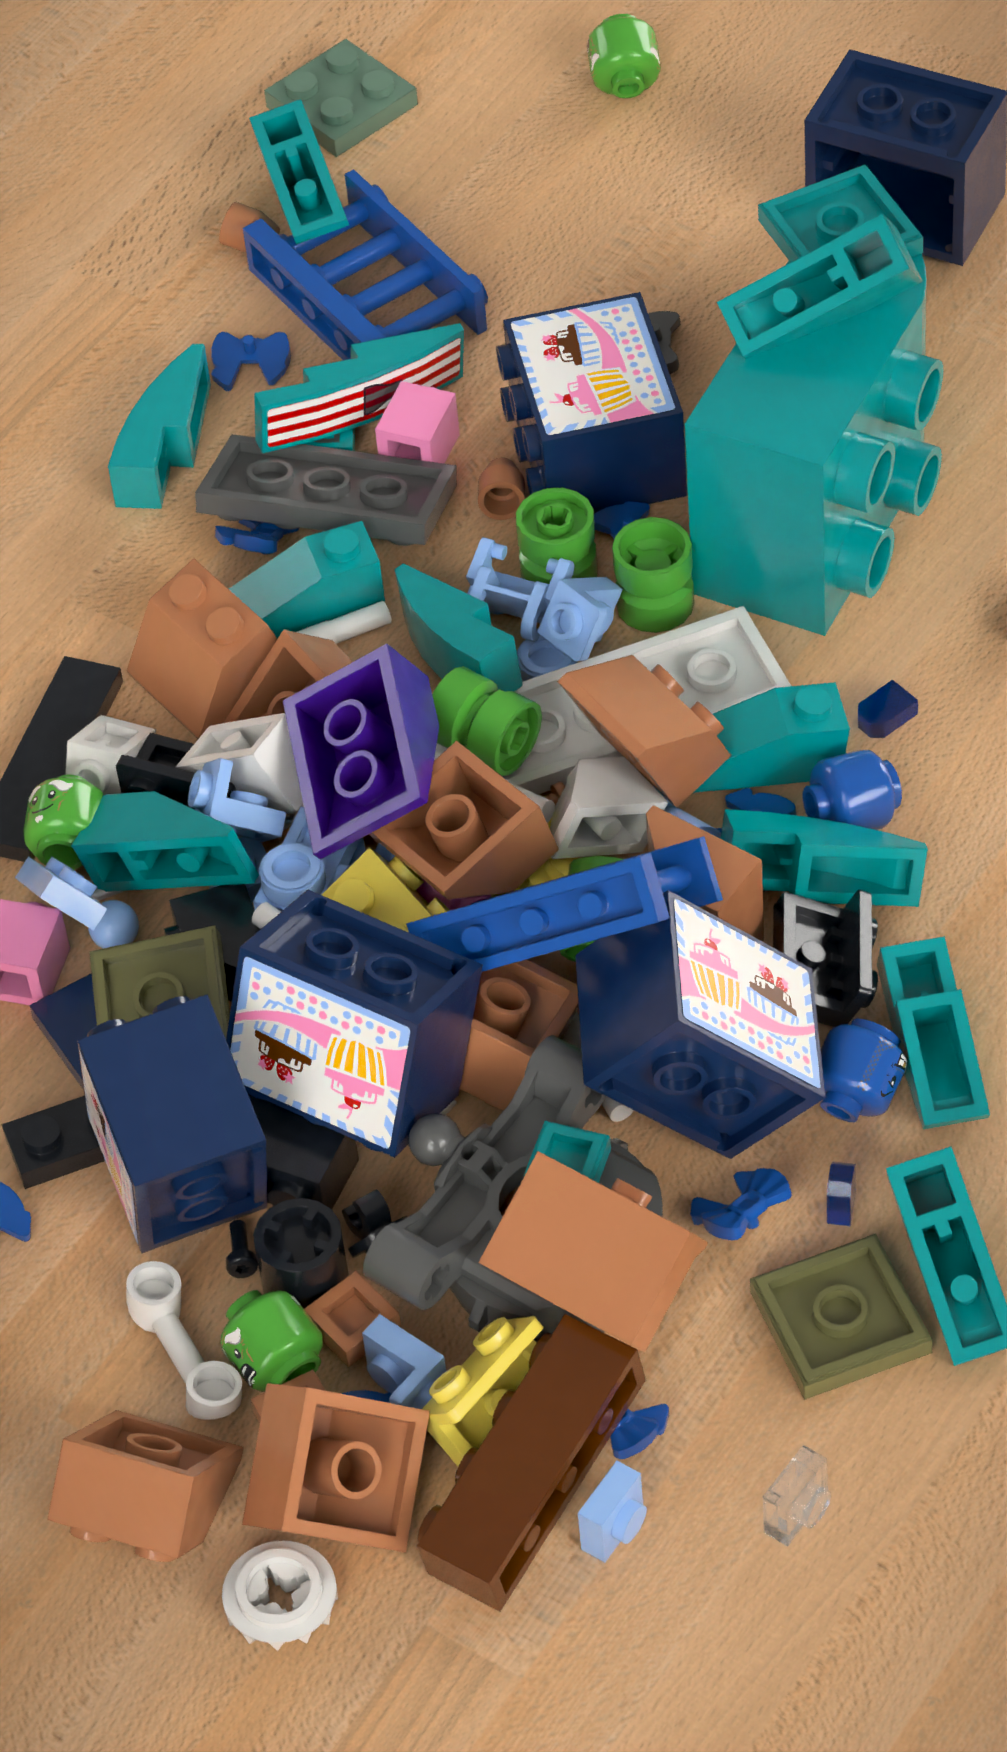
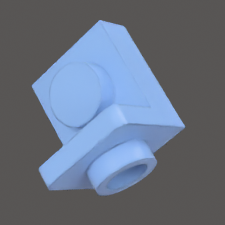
[537,577,623,661]
[188,758,286,842]
[362,1314,446,1409]

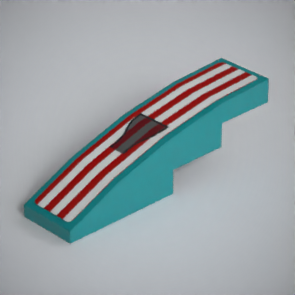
[254,323,464,454]

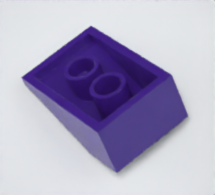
[283,643,439,860]

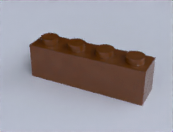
[416,1314,646,1612]

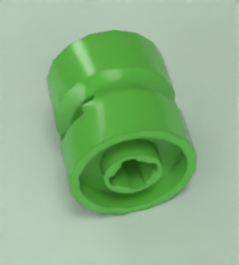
[516,488,598,584]
[612,517,694,633]
[432,666,542,776]

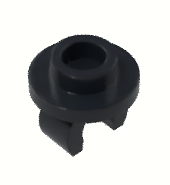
[342,1189,407,1258]

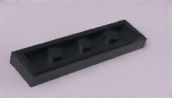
[0,656,123,862]

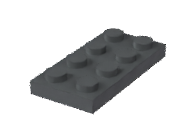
[195,434,457,546]

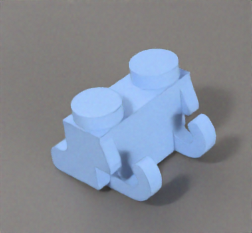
[466,537,574,642]

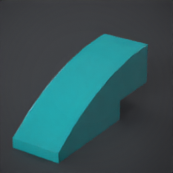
[108,344,211,509]
[395,563,523,692]
[721,809,928,907]
[877,936,990,1130]

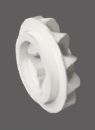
[222,1541,338,1651]

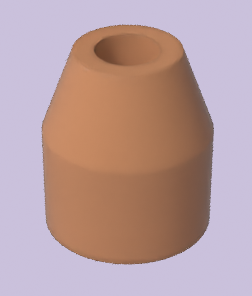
[219,202,280,253]
[478,457,525,520]

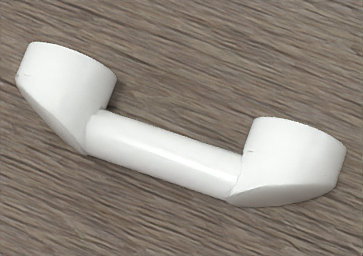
[126,1261,242,1420]

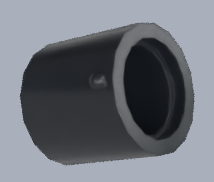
[253,1198,349,1309]

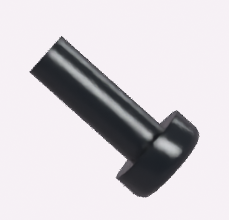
[226,1220,258,1278]

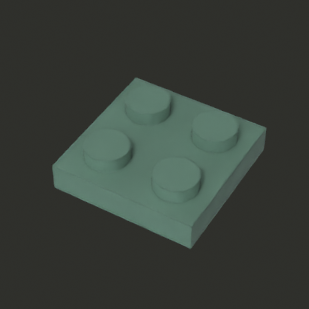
[264,39,418,157]

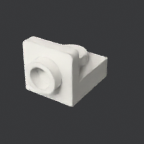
[66,715,156,795]

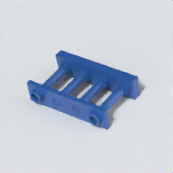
[243,169,488,360]
[406,836,723,972]

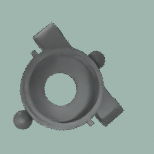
[363,1035,663,1343]

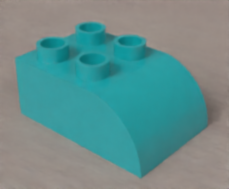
[685,253,943,636]

